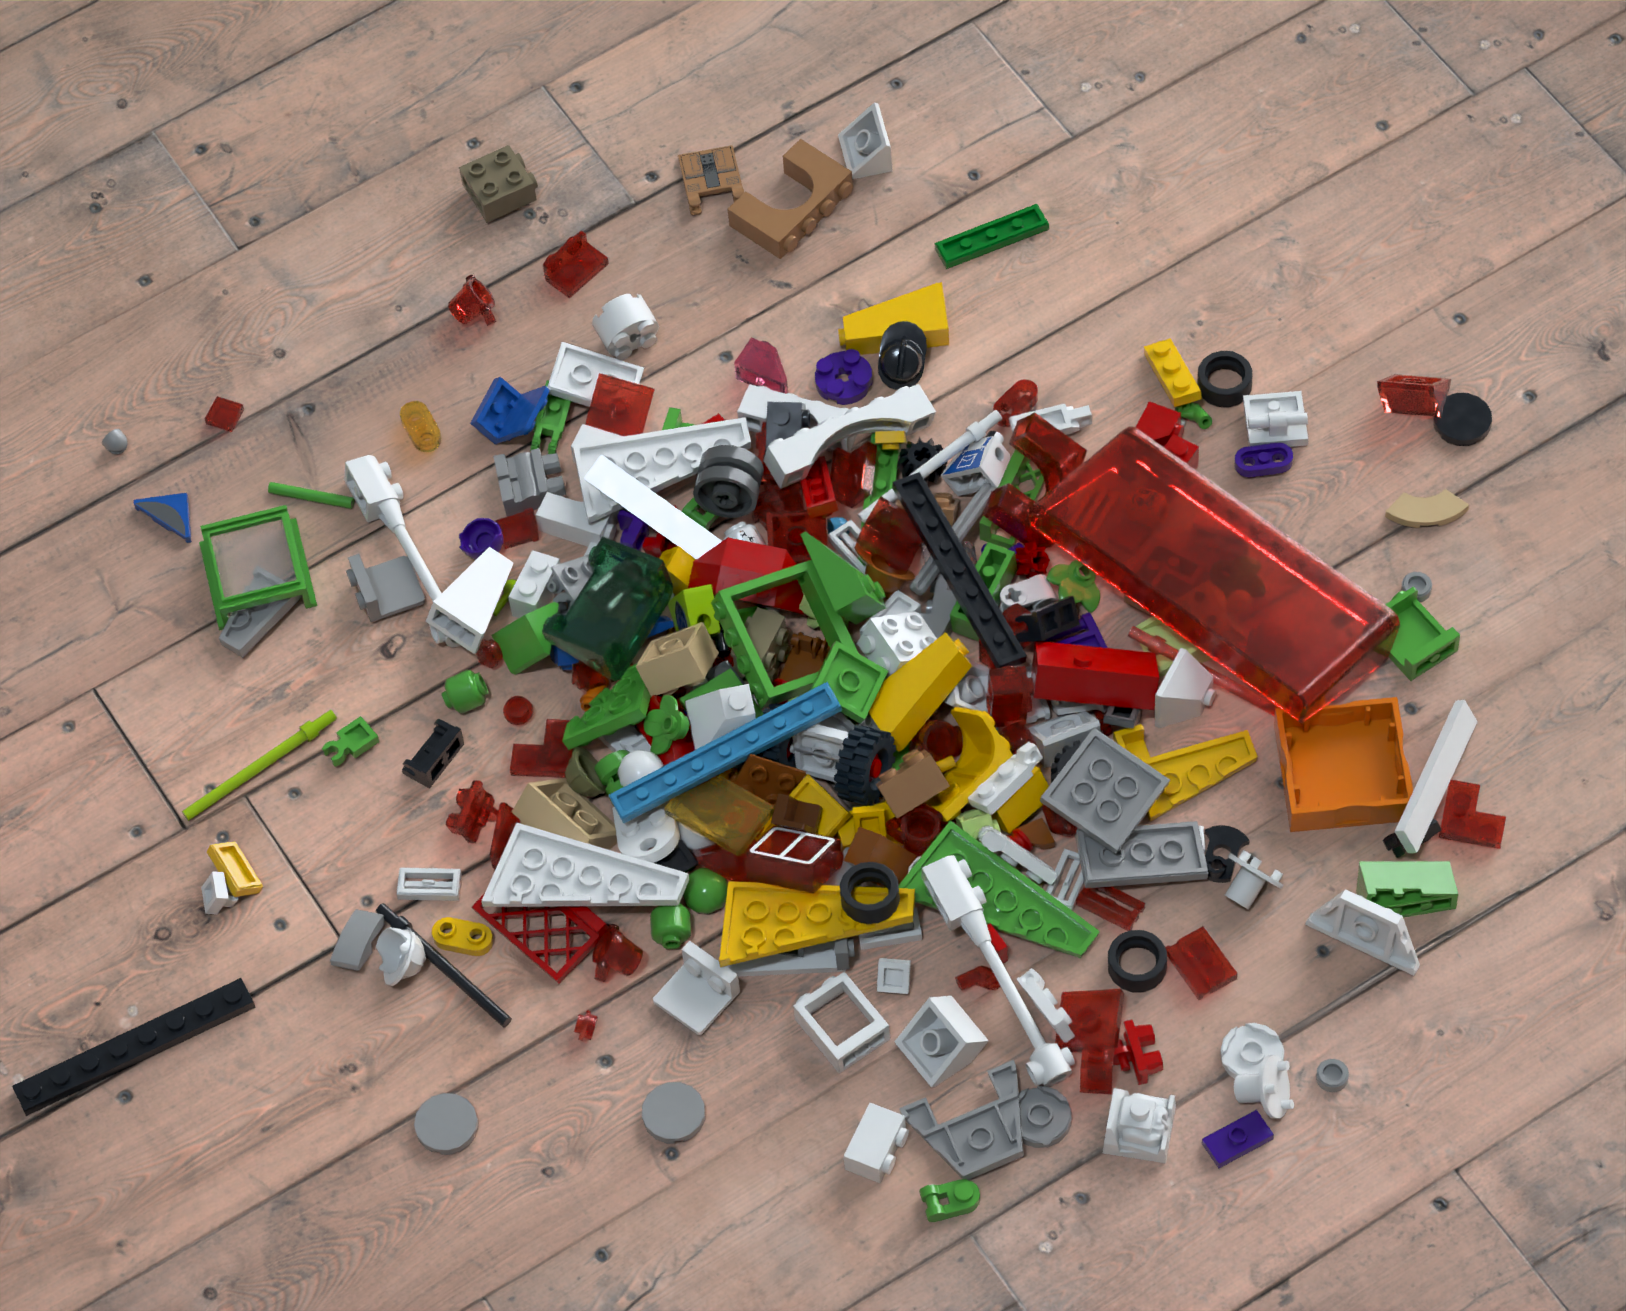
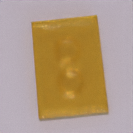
[664,775,775,857]

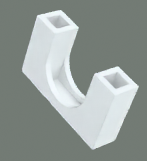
[535,424,627,547]

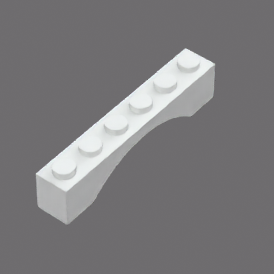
[763,384,936,489]

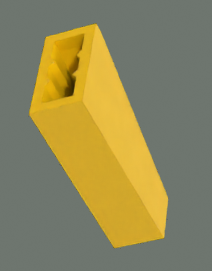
[838,282,949,355]
[868,632,972,752]

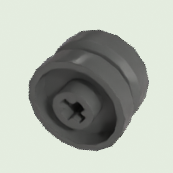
[693,445,764,518]

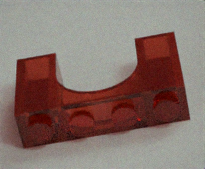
[983,412,1087,548]

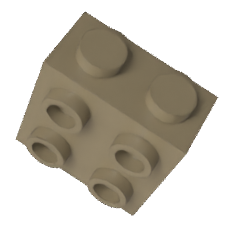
[459,145,538,223]
[731,607,791,684]

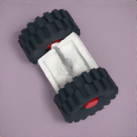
[755,703,896,806]

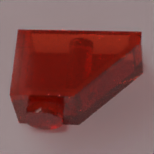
[692,833,765,882]

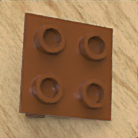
[779,632,830,682]
[725,754,806,813]

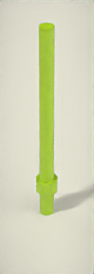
[182,709,337,821]

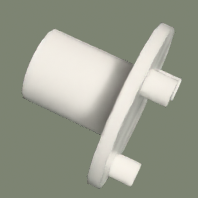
[1225,850,1283,909]
[1234,1055,1294,1119]

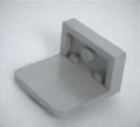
[346,554,425,622]

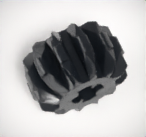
[898,437,948,485]

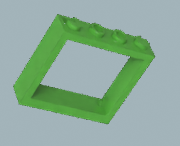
[711,560,858,709]

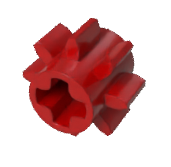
[1015,542,1050,579]

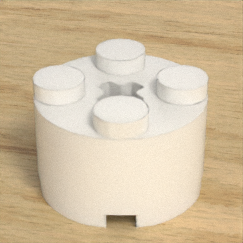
[592,294,659,360]

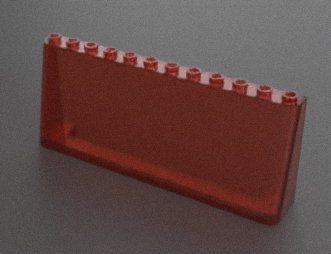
[1025,426,1400,724]

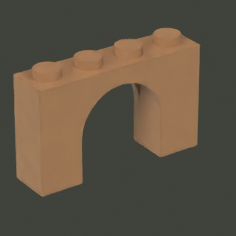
[727,139,853,259]

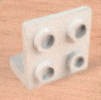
[653,941,740,1035]

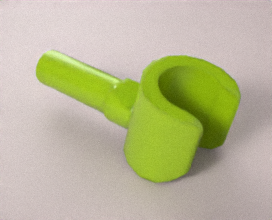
[493,579,517,616]

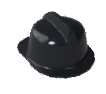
[878,321,927,390]

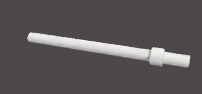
[858,410,1002,524]

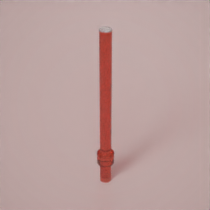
[1128,626,1283,717]

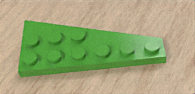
[899,820,1100,958]

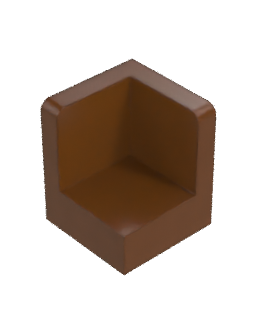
[771,793,822,835]

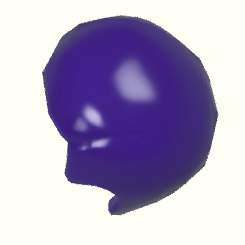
[459,518,504,560]

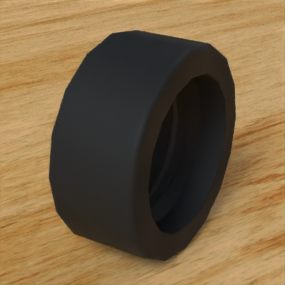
[1197,351,1253,407]
[840,862,900,924]
[1108,930,1167,993]

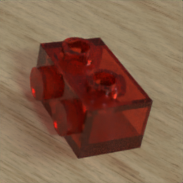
[986,666,1034,728]

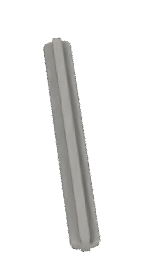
[910,483,997,596]

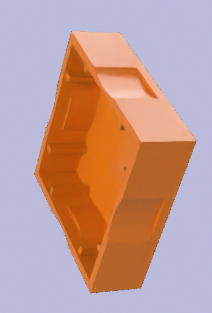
[1274,697,1413,832]

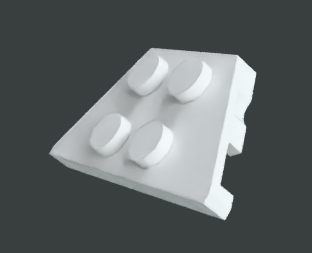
[1305,889,1420,976]

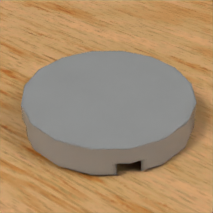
[642,1082,705,1144]
[1019,1086,1072,1148]
[414,1093,478,1155]

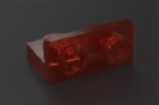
[543,230,609,299]
[830,441,877,508]

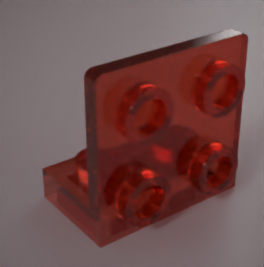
[856,496,923,571]

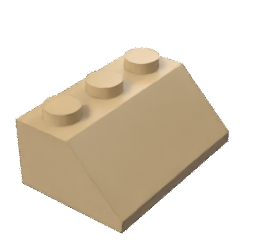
[512,778,617,850]

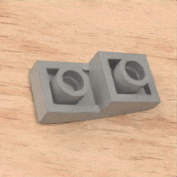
[330,909,385,971]

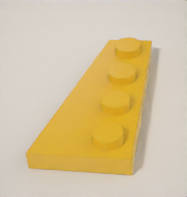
[1142,730,1257,822]

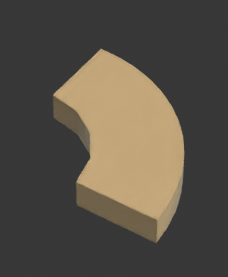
[1385,489,1469,528]

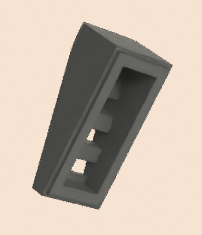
[1103,706,1142,728]

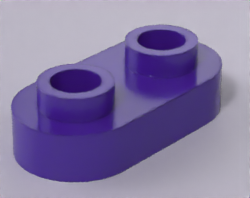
[1234,443,1293,477]

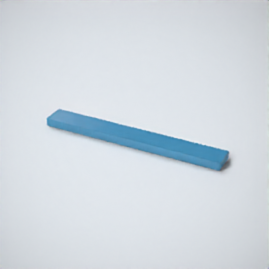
[609,682,842,824]

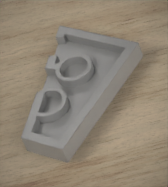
[219,566,302,658]

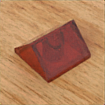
[1377,374,1451,417]

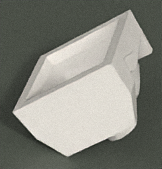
[1102,1088,1176,1163]

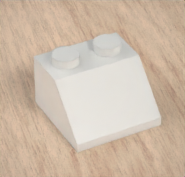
[894,996,989,1087]

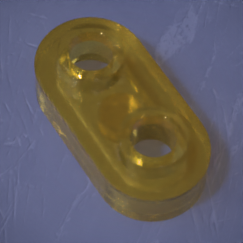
[400,401,442,452]

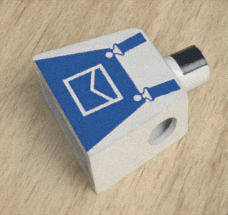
[941,431,1010,496]

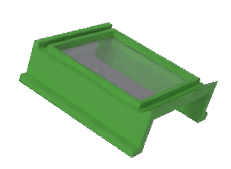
[199,505,317,630]

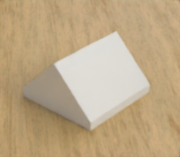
[838,102,892,179]
[1026,711,1100,768]

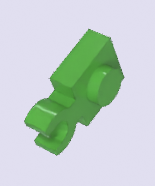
[322,716,380,766]

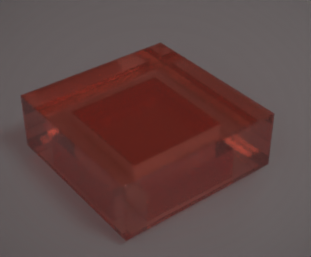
[205,396,244,432]

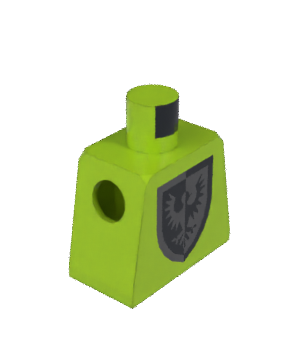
[667,584,720,639]

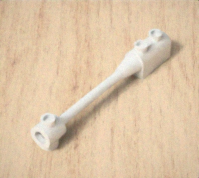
[344,455,461,647]
[921,855,1075,1087]

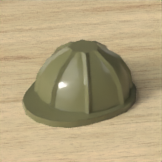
[565,746,607,796]

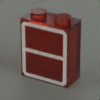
[746,826,844,894]

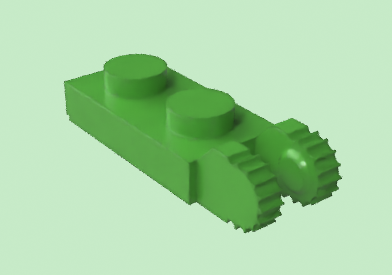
[530,380,571,454]

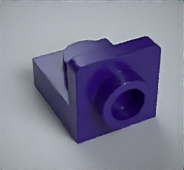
[617,510,649,556]

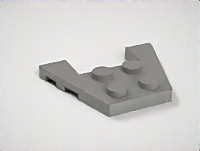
[899,1060,1024,1180]

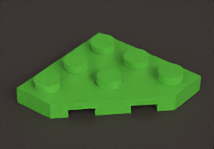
[562,663,651,750]

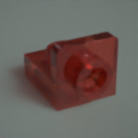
[1080,1043,1114,1094]

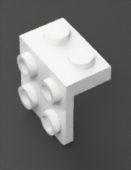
[857,612,937,680]

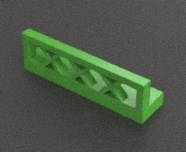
[979,432,1057,549]

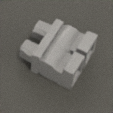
[493,448,566,517]

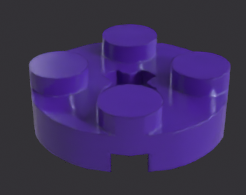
[815,349,873,405]

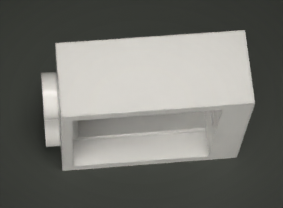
[793,972,890,1074]

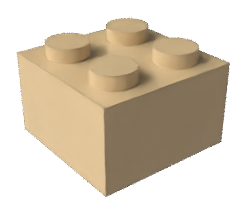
[636,622,719,697]

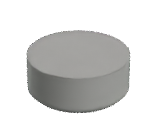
[1401,572,1432,602]
[1316,1059,1349,1092]

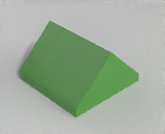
[491,602,559,675]

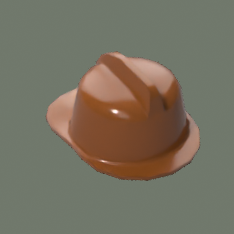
[854,541,915,599]

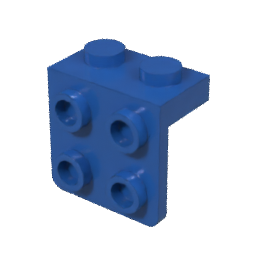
[470,377,550,444]

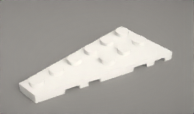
[573,417,751,524]
[481,823,689,907]

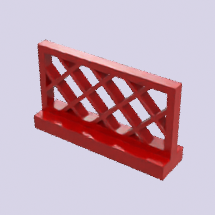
[472,893,612,984]

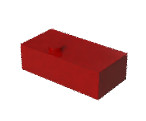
[1031,641,1159,710]

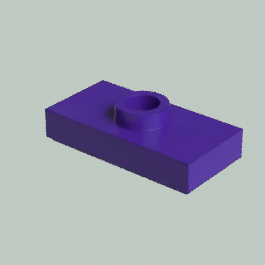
[1202,1109,1274,1169]

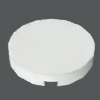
[1220,1023,1284,1079]

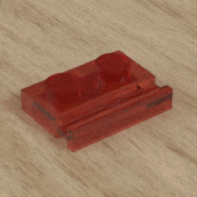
[1165,926,1238,1000]

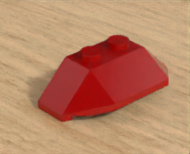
[688,537,804,615]

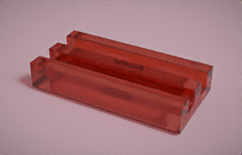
[1076,886,1145,931]

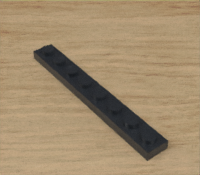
[892,472,1027,672]
[12,978,256,1116]

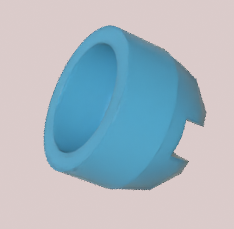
[827,517,850,540]

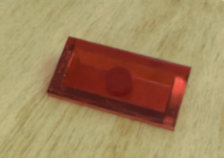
[489,802,521,870]

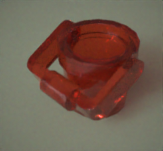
[448,275,496,326]
[912,720,963,762]
[885,802,943,857]
[592,924,643,982]

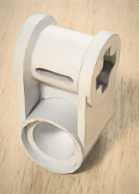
[999,574,1058,623]

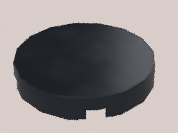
[1433,393,1492,446]

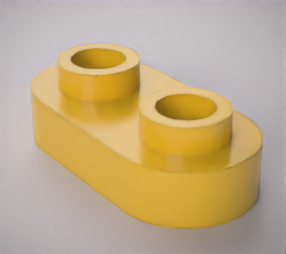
[432,917,493,956]

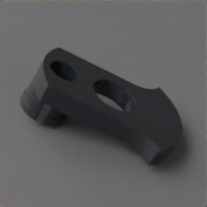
[1204,825,1250,883]

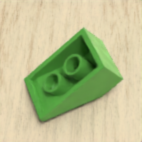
[800,532,886,625]

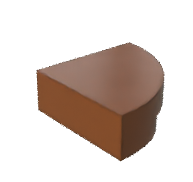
[1017,818,1055,850]

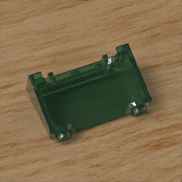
[542,536,673,681]

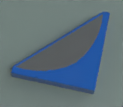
[133,492,192,543]

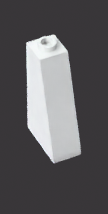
[426,547,513,654]

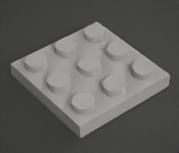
[1040,728,1170,854]

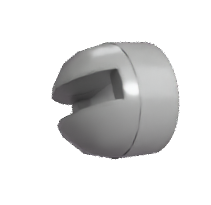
[102,429,128,454]

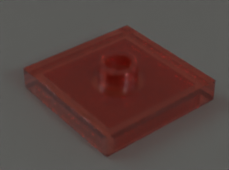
[585,373,655,436]
[1055,989,1124,1052]

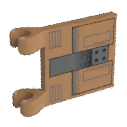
[678,145,744,215]

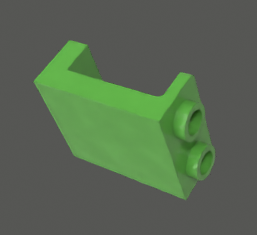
[1365,587,1460,681]

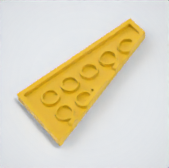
[719,881,915,967]

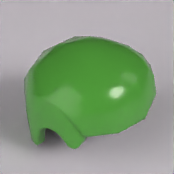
[683,868,728,914]

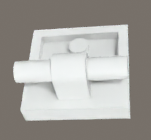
[1243,391,1308,447]

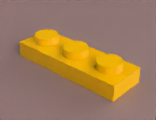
[1144,338,1202,407]

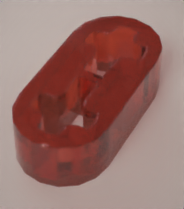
[993,379,1038,427]

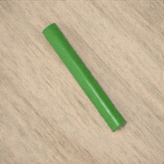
[268,482,355,509]

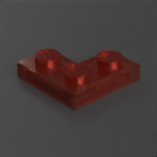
[510,719,575,778]
[1439,780,1506,849]

